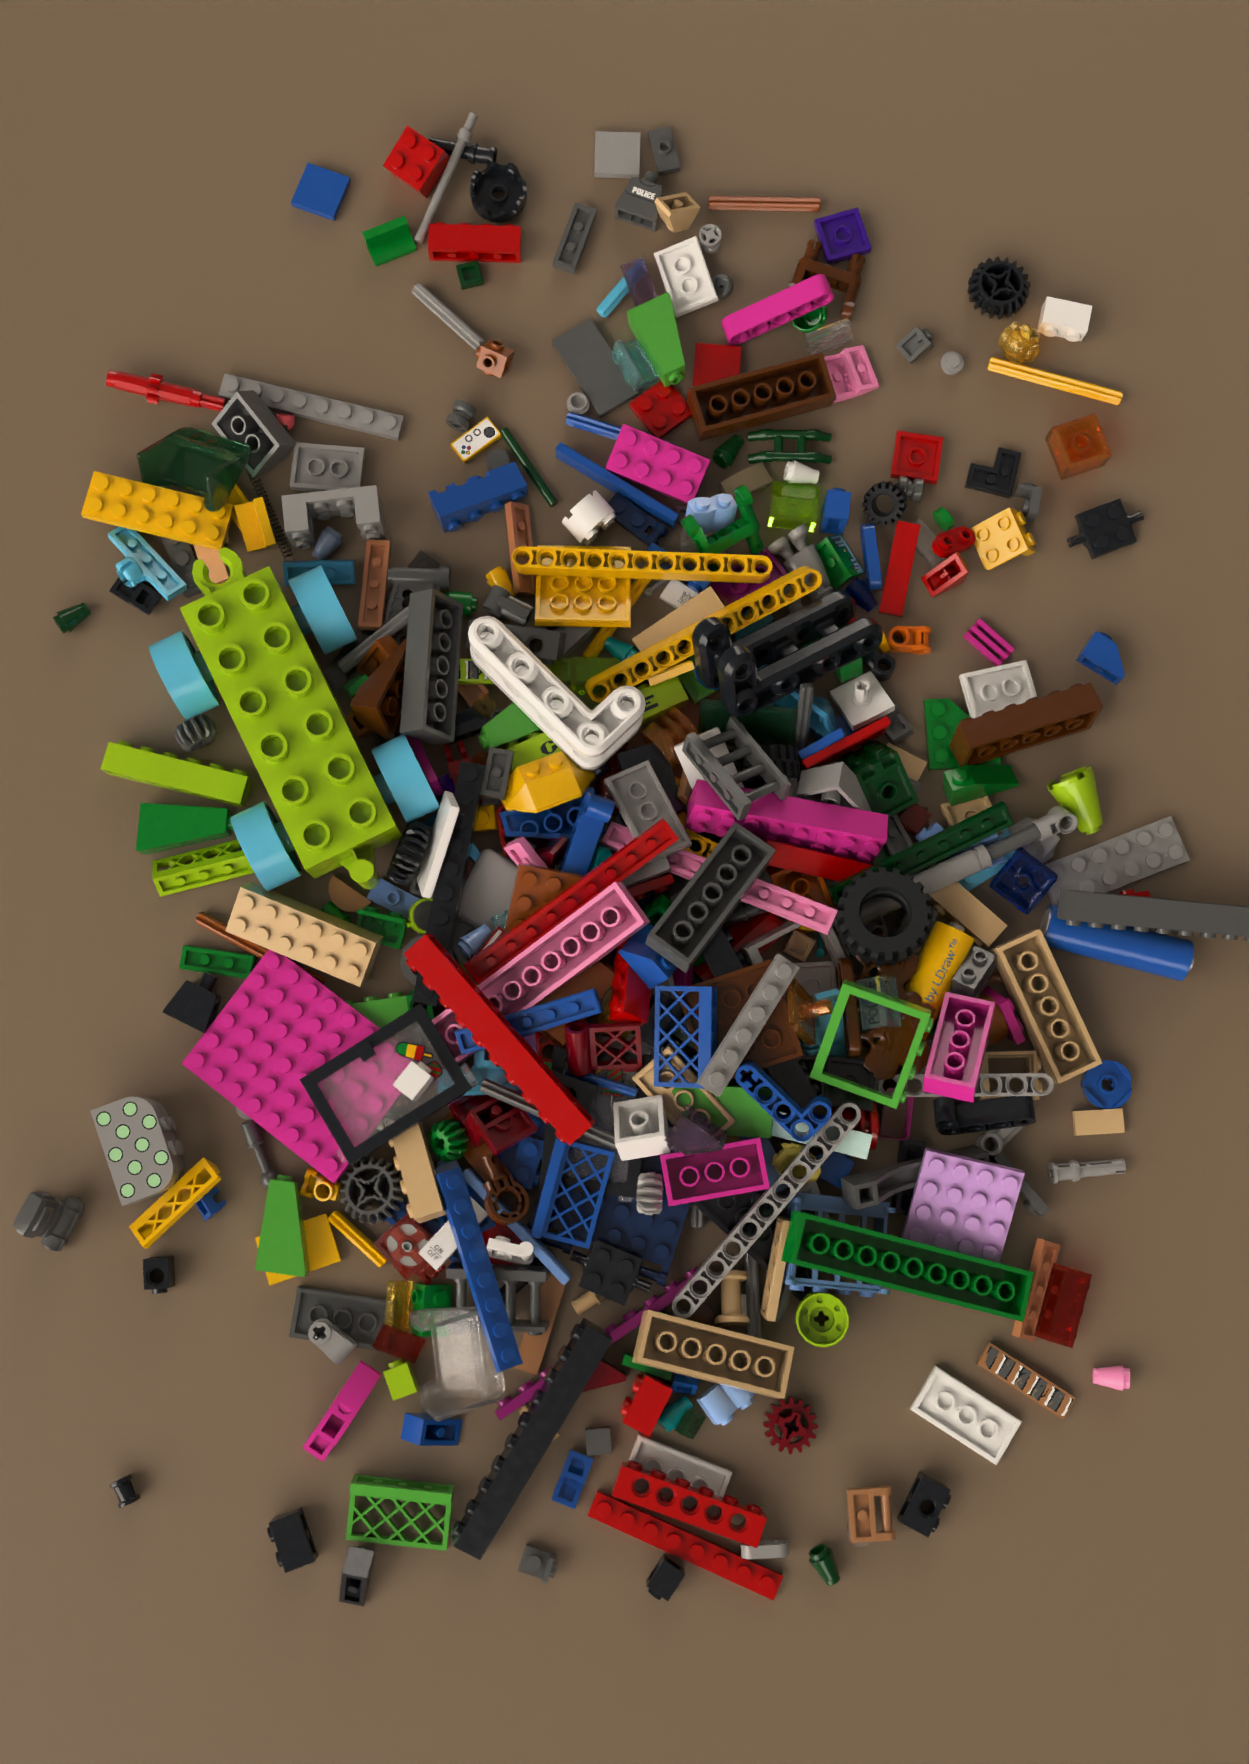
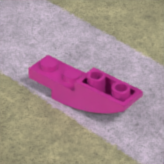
[302,1360,381,1461]

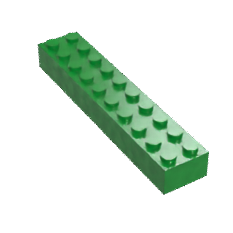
[781,1210,1034,1322]

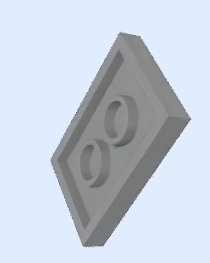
[290,442,366,492]

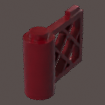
[564,1020,643,1077]

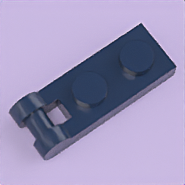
[608,492,669,547]

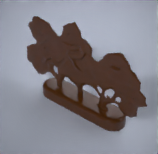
[837,933,936,1080]

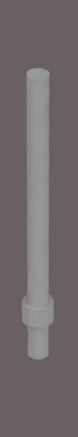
[414,112,478,244]

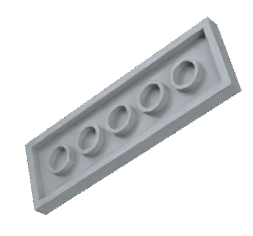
[1038,816,1190,906]

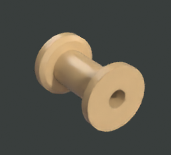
[714,1270,750,1326]

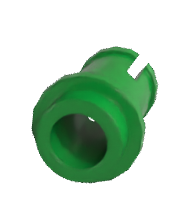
[321,901,352,923]

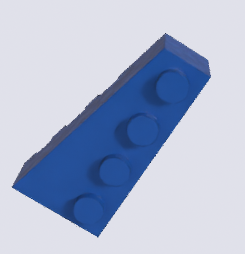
[428,462,528,533]

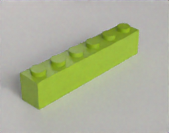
[101,740,253,808]

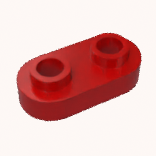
[931,526,975,558]

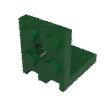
[835,740,919,818]

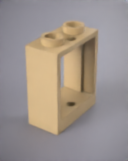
[975,1050,1043,1101]

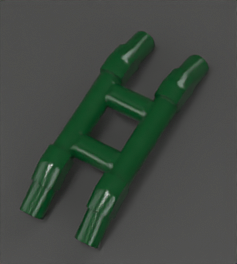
[748,429,832,464]

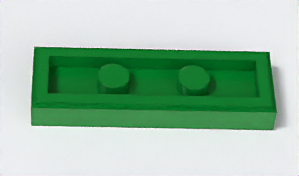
[179,945,257,979]

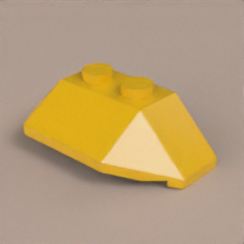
[500,751,595,813]

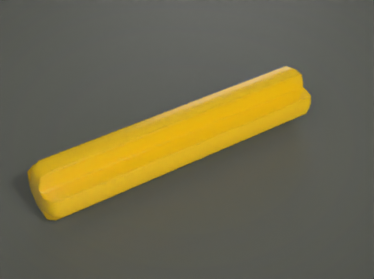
[328,1210,389,1267]

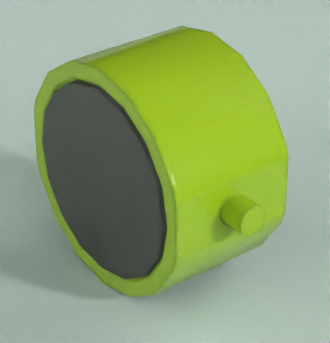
[406,898,433,934]

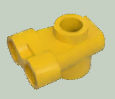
[300,1167,343,1201]

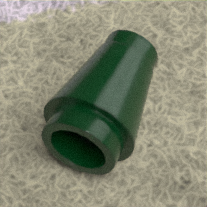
[712,434,744,469]
[53,602,91,634]
[809,1544,840,1586]

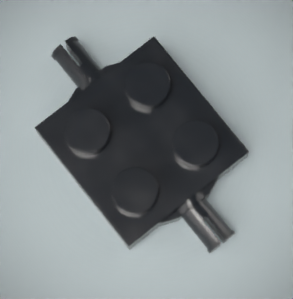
[1067,498,1144,559]
[570,1238,652,1306]

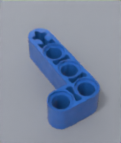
[559,791,615,875]
[735,1060,832,1142]

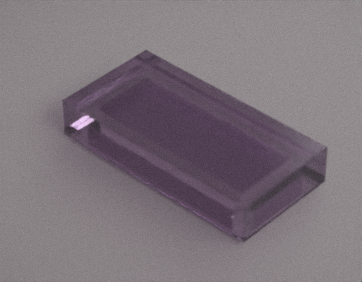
[620,257,658,307]

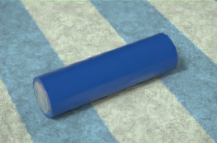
[1040,904,1195,981]

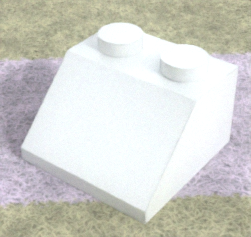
[613,1095,671,1161]

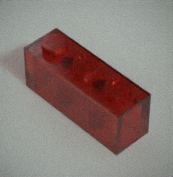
[1034,1263,1092,1348]

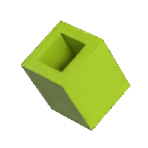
[383,1358,419,1401]

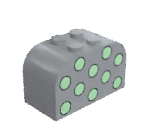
[90,1097,185,1206]

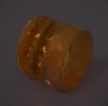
[640,706,699,771]

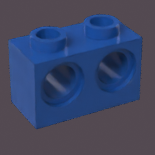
[819,488,851,535]

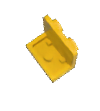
[970,507,1036,570]

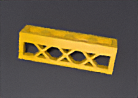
[129,1157,222,1249]

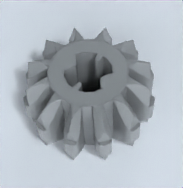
[636,1172,664,1215]

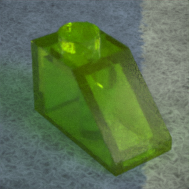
[571,657,619,694]

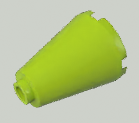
[1046,766,1103,835]

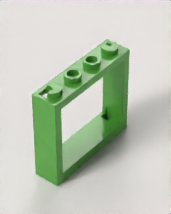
[810,979,934,1109]

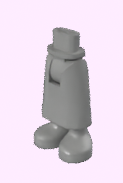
[768,524,833,602]

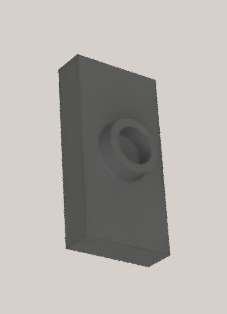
[648,126,680,176]

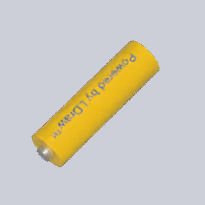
[878,921,975,1068]

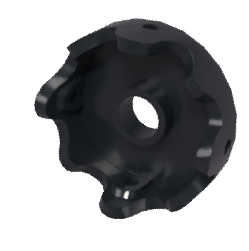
[470,162,527,223]

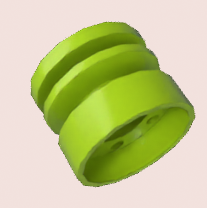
[795,1292,849,1347]

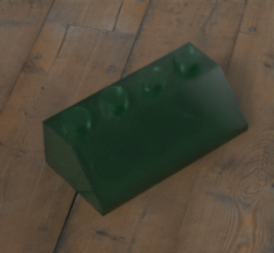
[697,698,797,746]

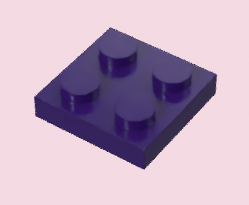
[814,207,872,265]

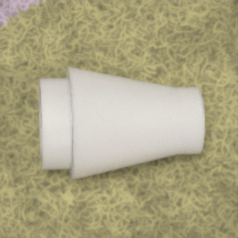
[783,460,819,484]

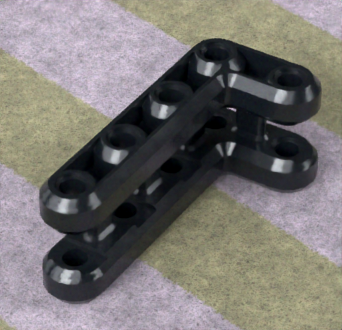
[692,590,883,717]

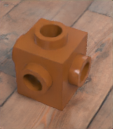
[476,339,515,378]

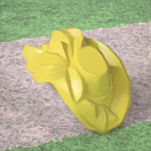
[771,1142,821,1183]

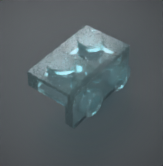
[611,339,659,391]

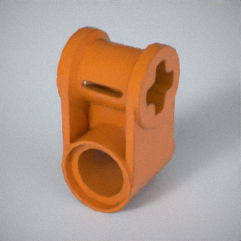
[886,626,931,655]

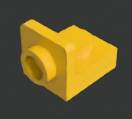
[475,805,499,833]

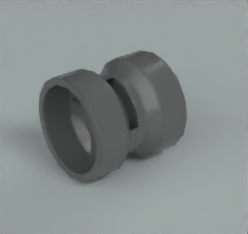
[446,400,476,433]
[897,476,923,503]

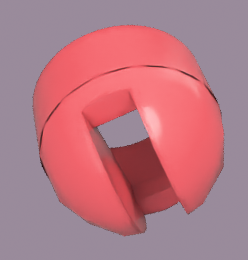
[276,414,295,431]

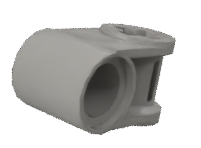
[308,1318,357,1365]

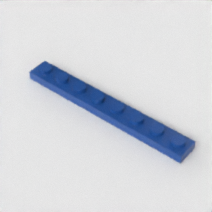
[435,1167,523,1373]

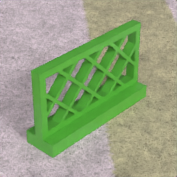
[346,1474,454,1551]

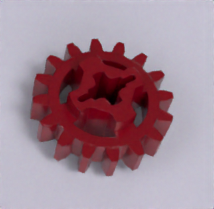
[763,1396,818,1454]

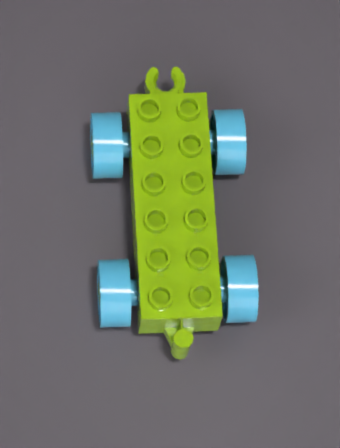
[148,547,440,891]

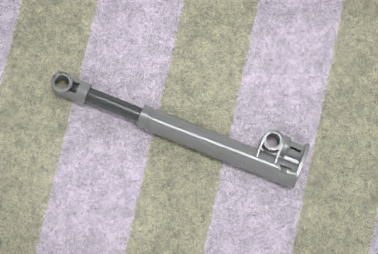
[832,806,1078,956]

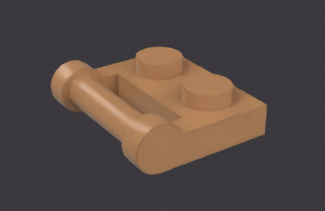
[846,1485,896,1543]

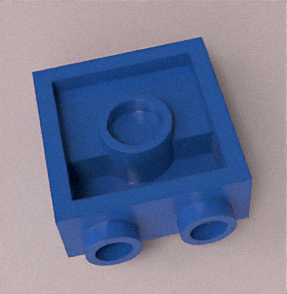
[497,1137,544,1190]

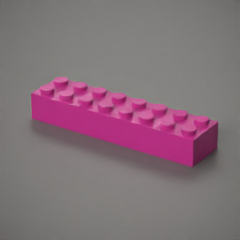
[684,779,888,863]

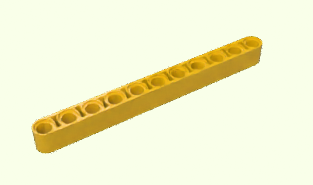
[512,546,773,583]
[585,566,822,703]

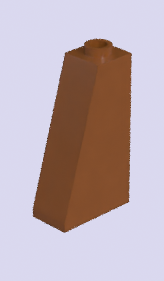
[535,961,615,1049]

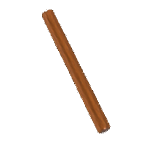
[195,912,325,984]

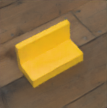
[234,497,276,552]

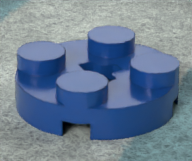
[1080,1060,1132,1109]

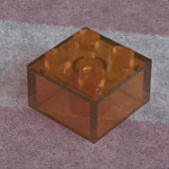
[1045,413,1112,480]

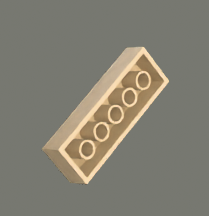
[225,881,384,987]
[989,928,1102,1084]
[632,1310,795,1399]

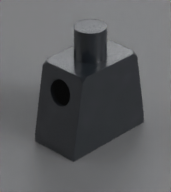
[163,972,221,1033]

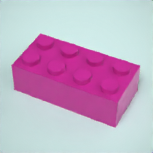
[605,424,711,505]
[923,992,995,1103]
[660,1138,770,1206]

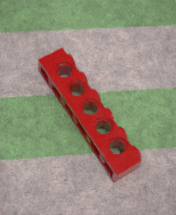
[612,1460,767,1548]

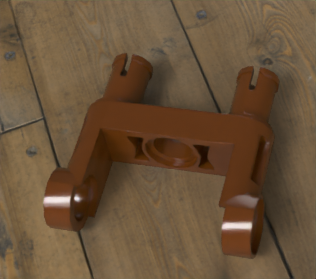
[787,240,866,323]

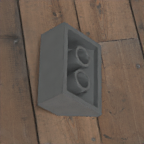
[211,390,296,477]

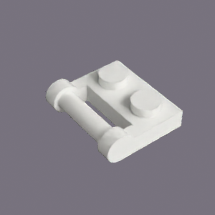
[487,1236,534,1265]

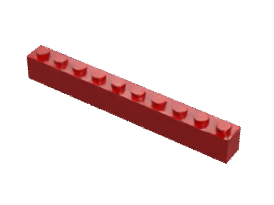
[403,933,596,1145]

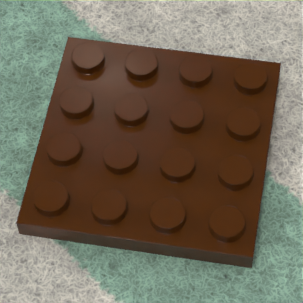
[676,959,804,1079]

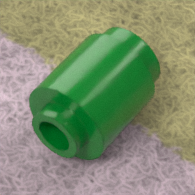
[444,591,477,616]

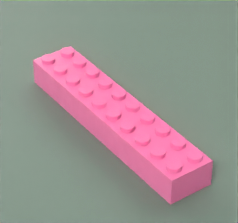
[432,882,650,1065]

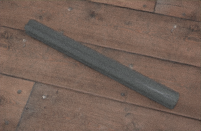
[480,1079,616,1149]

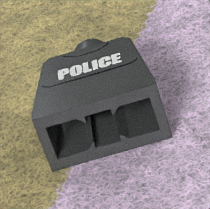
[615,171,663,232]

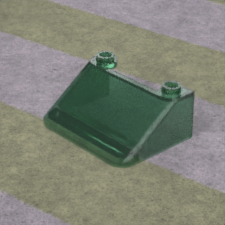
[137,427,252,512]

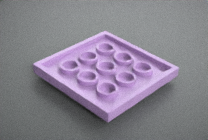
[901,1147,1025,1263]

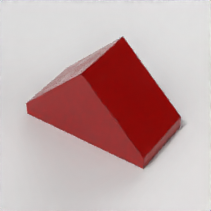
[921,552,970,598]

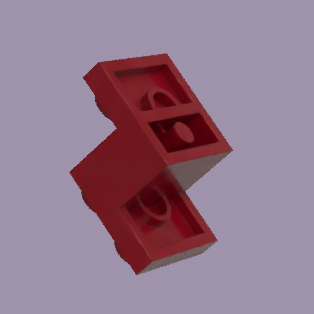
[449,1095,538,1156]

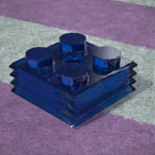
[989,848,1058,915]

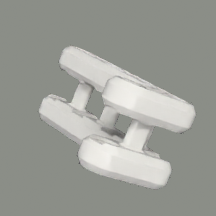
[468,616,646,770]

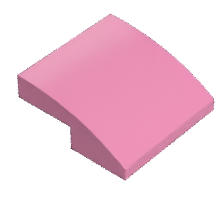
[824,345,879,403]

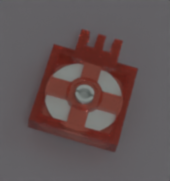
[373,1212,446,1284]

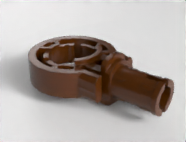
[481,1153,529,1225]

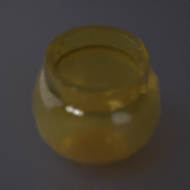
[998,321,1041,364]

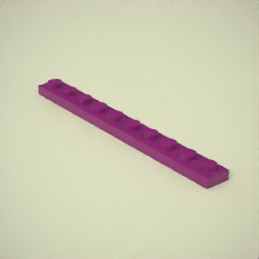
[495,1266,703,1421]

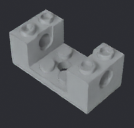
[281,485,386,550]

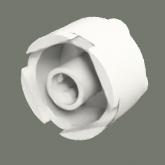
[562,490,616,546]

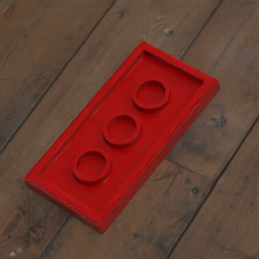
[800,716,891,771]

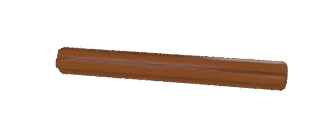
[708,195,821,212]

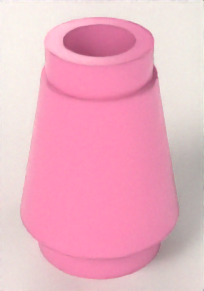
[1092,1365,1130,1391]

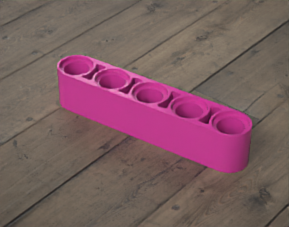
[721,274,834,346]

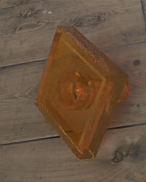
[787,978,833,1046]

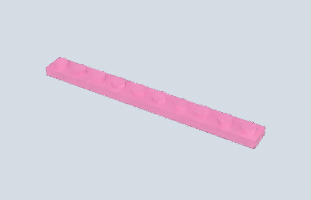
[602,822,838,935]

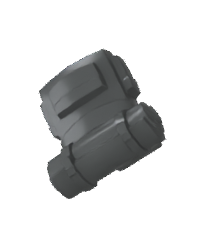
[12,1192,85,1252]

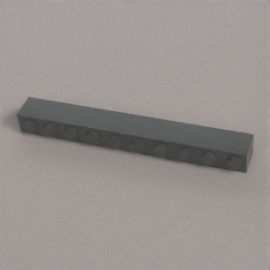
[1057,889,1249,941]

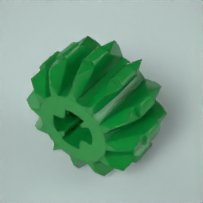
[427,1119,469,1162]

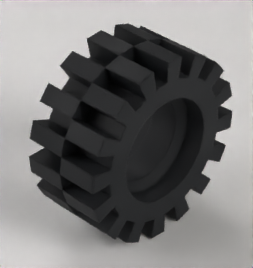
[862,481,907,526]

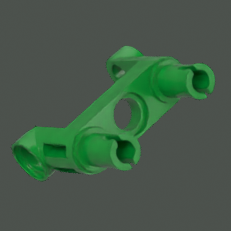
[681,485,765,572]

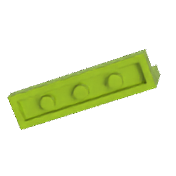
[152,839,254,897]

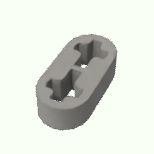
[740,1539,789,1559]

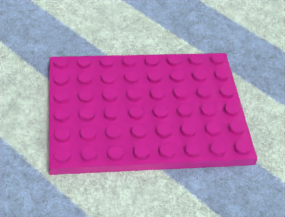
[181,949,426,1183]

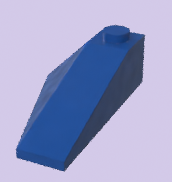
[500,787,606,840]

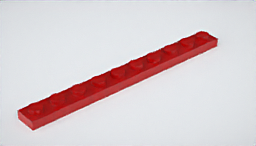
[464,818,679,985]

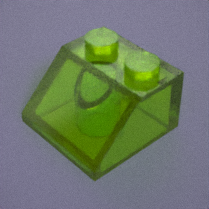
[767,481,819,532]

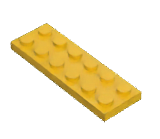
[81,471,234,551]

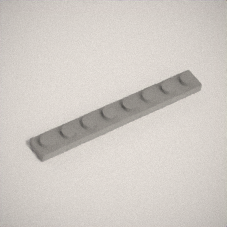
[218,373,405,441]

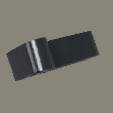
[933,1096,1036,1135]

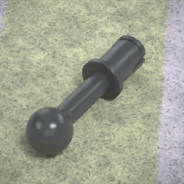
[240,1120,279,1189]

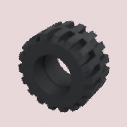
[740,744,801,788]

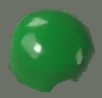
[792,305,828,334]

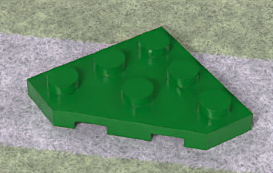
[923,698,1001,771]

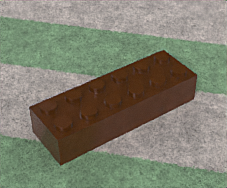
[686,353,836,441]
[949,682,1103,767]

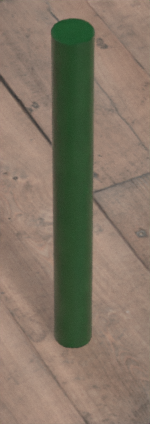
[500,427,558,507]

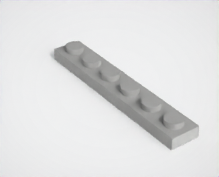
[696,954,799,1097]

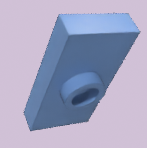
[366,878,420,920]

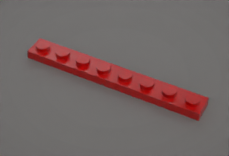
[587,1490,783,1601]

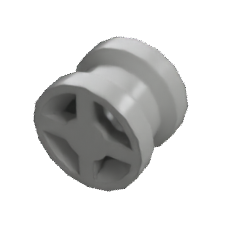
[698,224,722,254]

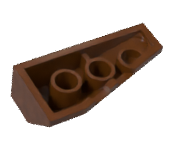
[350,638,407,741]

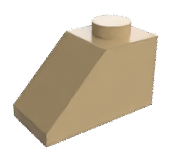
[655,192,701,233]

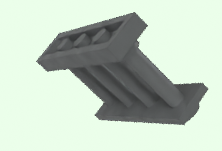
[682,716,791,821]
[446,1262,550,1336]

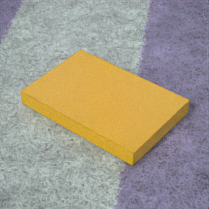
[255,1213,342,1286]

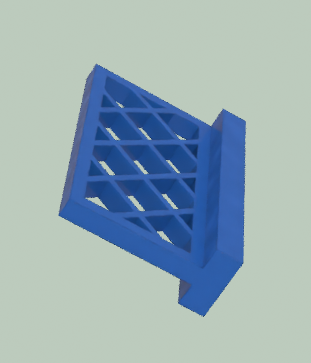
[654,986,718,1089]
[531,1136,615,1249]

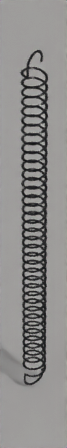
[244,466,295,561]

